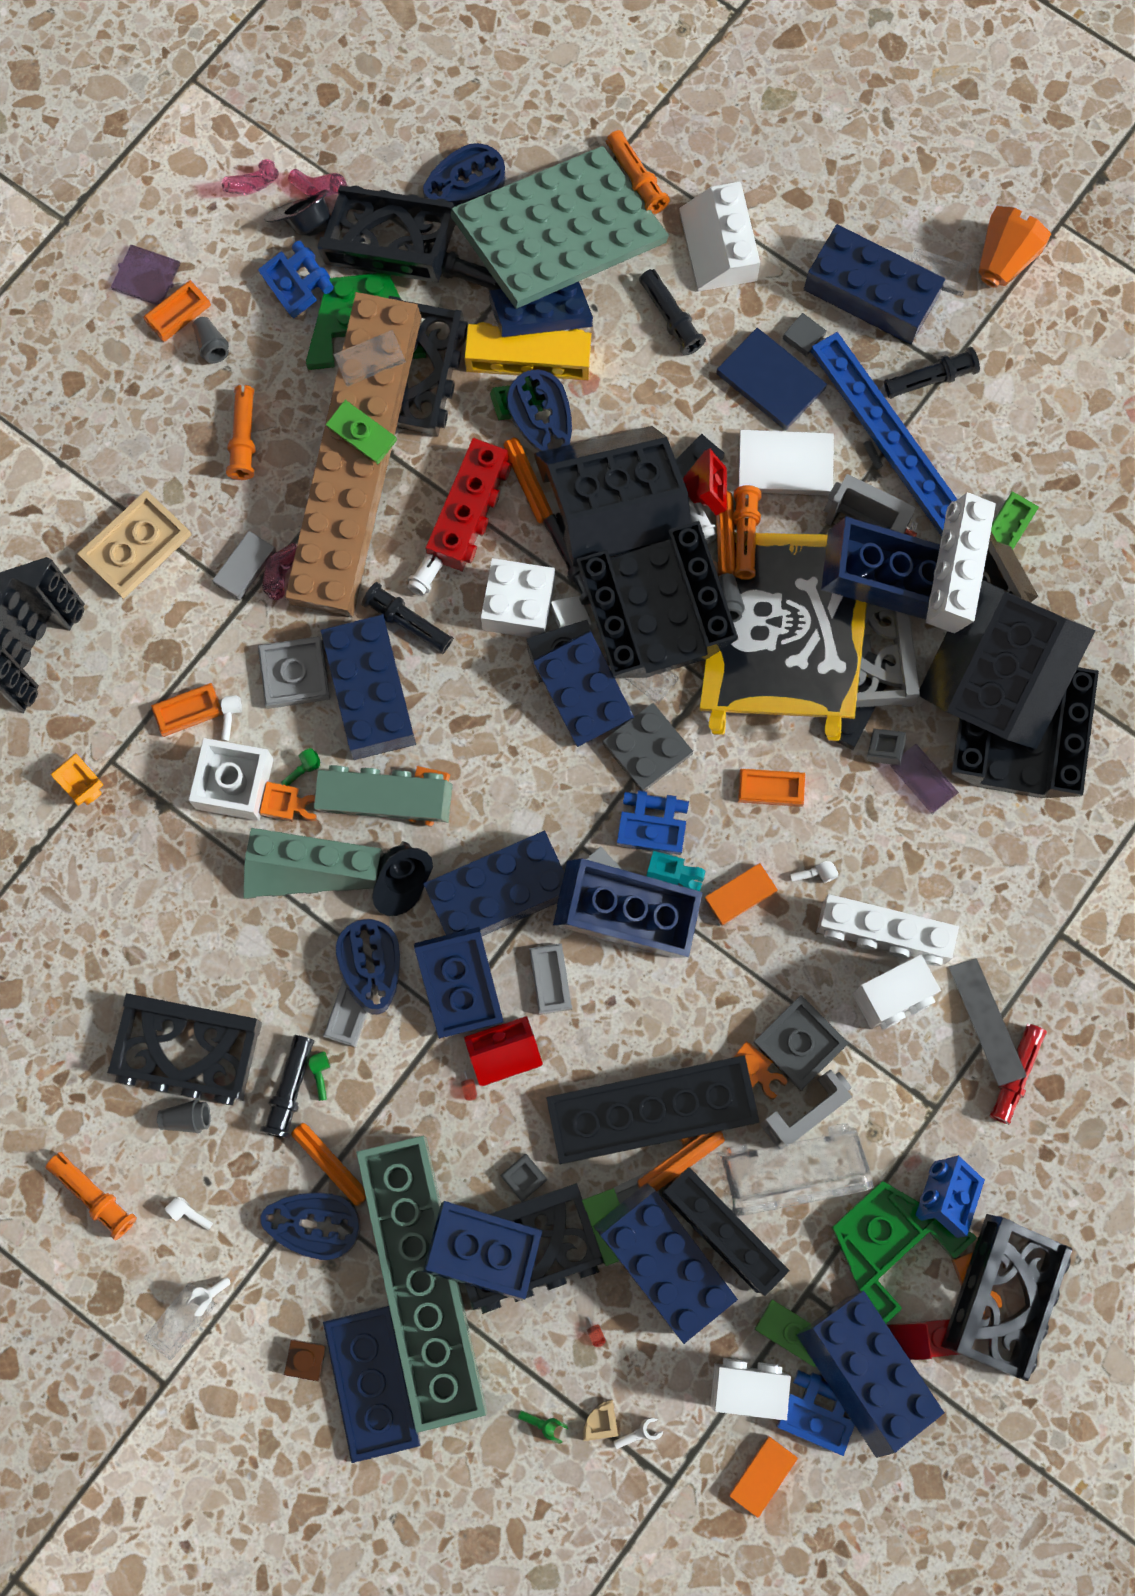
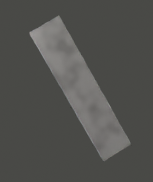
[949,958,1027,1086]

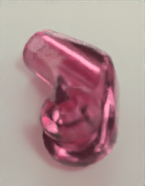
[222,159,279,195]
[288,169,347,197]
[262,543,297,600]

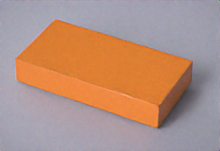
[143,280,211,342]
[151,683,223,737]
[738,769,805,807]
[704,863,778,926]
[729,1436,798,1518]

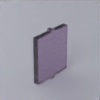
[111,245,180,305]

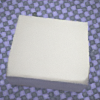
[550,596,592,628]

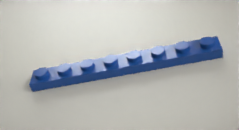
[810,331,957,537]

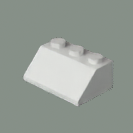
[679,181,760,292]

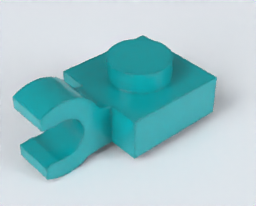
[646,851,706,891]

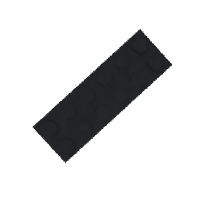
[546,1055,760,1165]

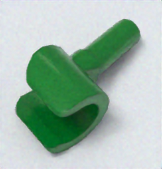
[281,748,321,786]
[309,1051,331,1101]
[518,1410,568,1444]

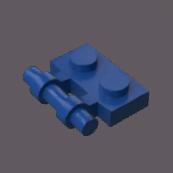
[258,241,334,319]
[617,790,689,855]
[776,1370,855,1456]

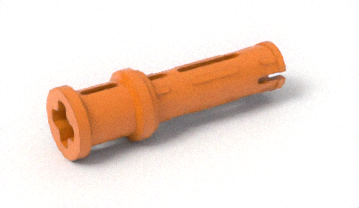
[605,130,670,215]
[226,385,255,480]
[733,485,761,579]
[45,1152,137,1240]

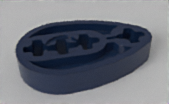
[423,143,506,207]
[506,370,572,452]
[336,919,400,1015]
[260,1193,360,1260]

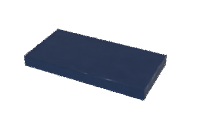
[323,1306,421,1463]

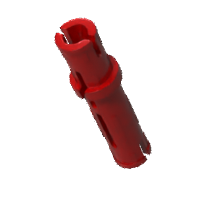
[989,1024,1047,1125]

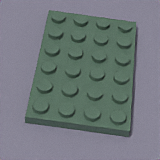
[451,146,669,309]

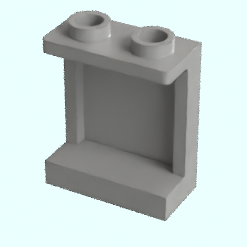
[824,474,917,534]
[760,1069,852,1151]

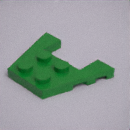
[306,273,426,370]
[831,1181,977,1323]

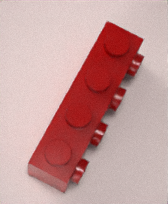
[426,438,512,572]

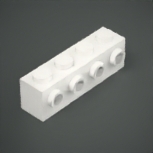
[925,492,996,633]
[816,894,959,966]

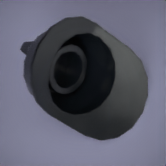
[264,189,331,236]
[372,841,433,916]

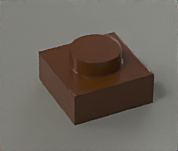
[284,1339,327,1381]

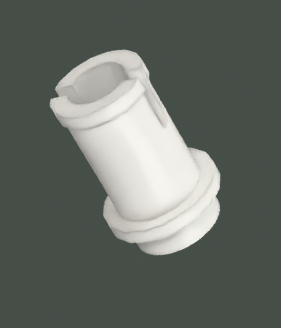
[689,503,717,544]
[407,554,443,596]

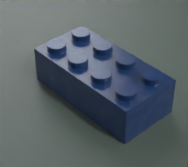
[804,224,946,345]
[821,517,940,620]
[321,614,417,760]
[423,830,564,936]
[553,858,703,958]
[593,1183,738,1344]
[796,1290,945,1458]

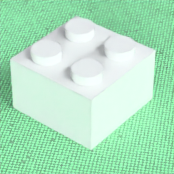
[481,558,555,638]
[189,738,274,821]
[852,955,941,1031]
[710,1358,791,1421]

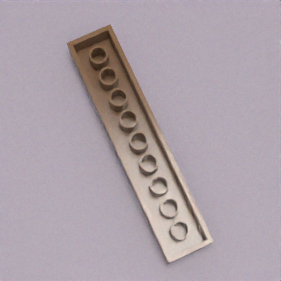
[285,292,421,618]

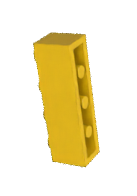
[465,322,591,380]

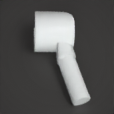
[221,695,242,741]
[790,861,838,883]
[165,1197,213,1230]
[185,1277,230,1316]
[613,1418,663,1449]

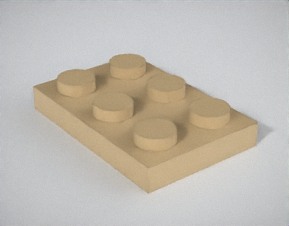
[78,490,192,599]

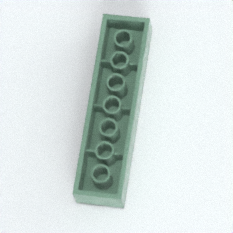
[356,1135,488,1433]

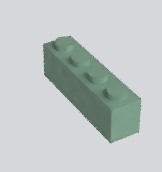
[314,765,453,823]

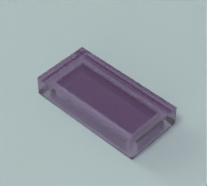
[890,744,959,815]

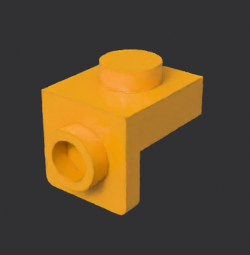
[50,752,103,806]

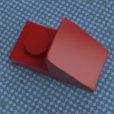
[683,448,727,516]
[887,1319,961,1360]

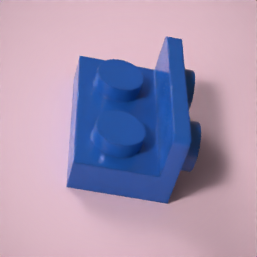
[916,1155,985,1238]

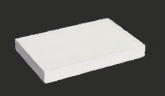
[738,430,834,496]

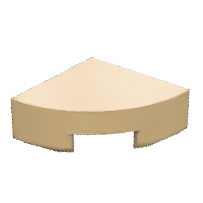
[583,1399,618,1441]

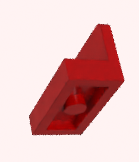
[464,1016,543,1086]

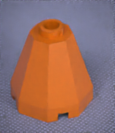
[978,206,1051,288]

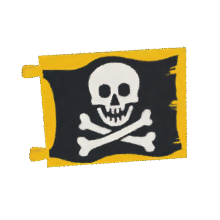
[700,532,867,741]

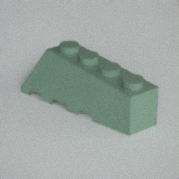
[243,828,384,899]

